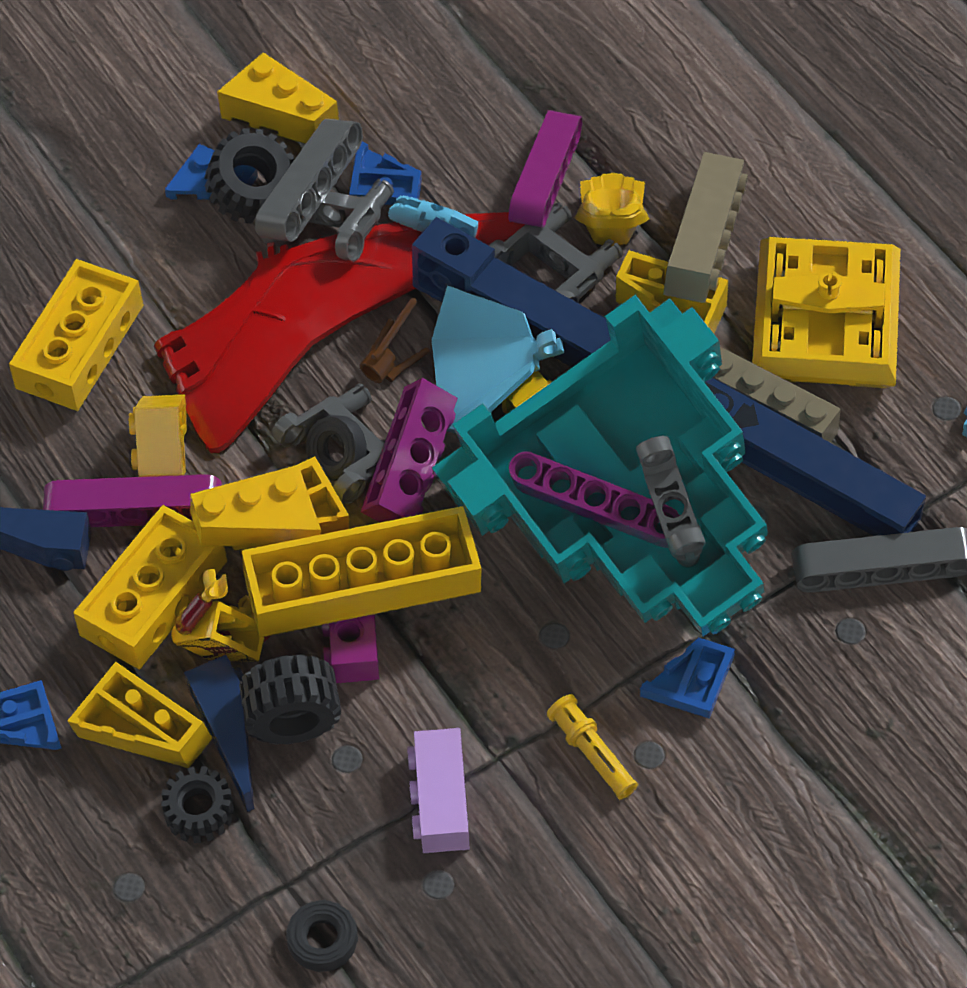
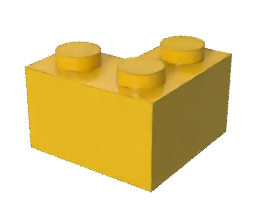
[129,395,187,477]

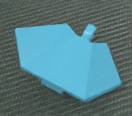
[432,286,564,433]

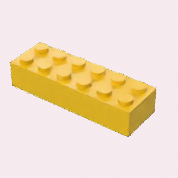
[242,506,482,637]

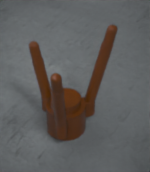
[359,298,430,384]

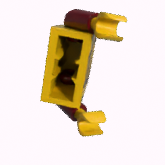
[171,569,272,661]

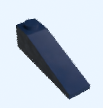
[0,507,92,571]
[184,655,254,812]

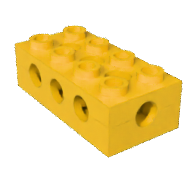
[9,259,144,411]
[73,505,227,670]

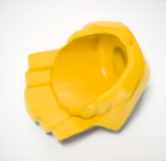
[574,173,649,246]

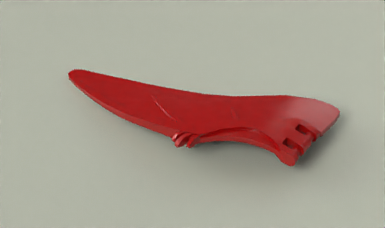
[154,212,525,454]

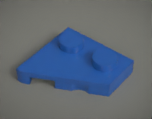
[349,142,422,205]
[165,144,258,200]
[640,638,735,719]
[0,680,61,750]

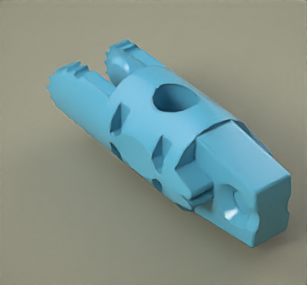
[388,195,479,238]

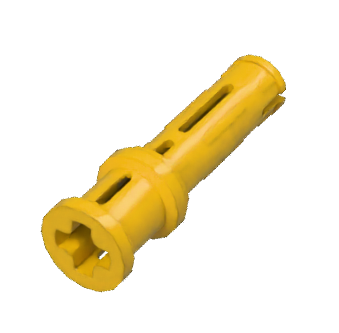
[547,694,638,800]

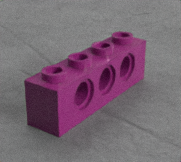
[361,378,458,523]
[322,614,380,683]

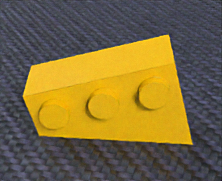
[190,465,321,547]
[67,662,213,768]

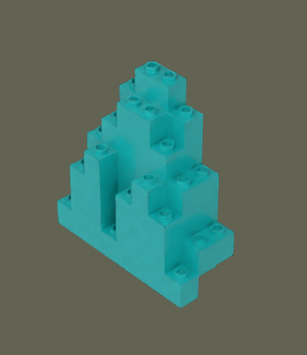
[432,295,768,636]

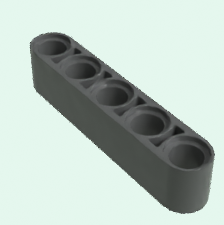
[255,118,363,242]
[791,527,967,593]

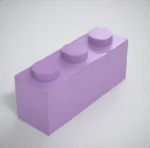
[407,728,470,853]

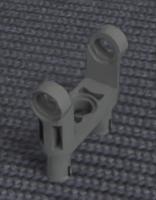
[262,179,394,261]
[489,202,623,303]
[271,383,386,505]
[636,436,706,567]

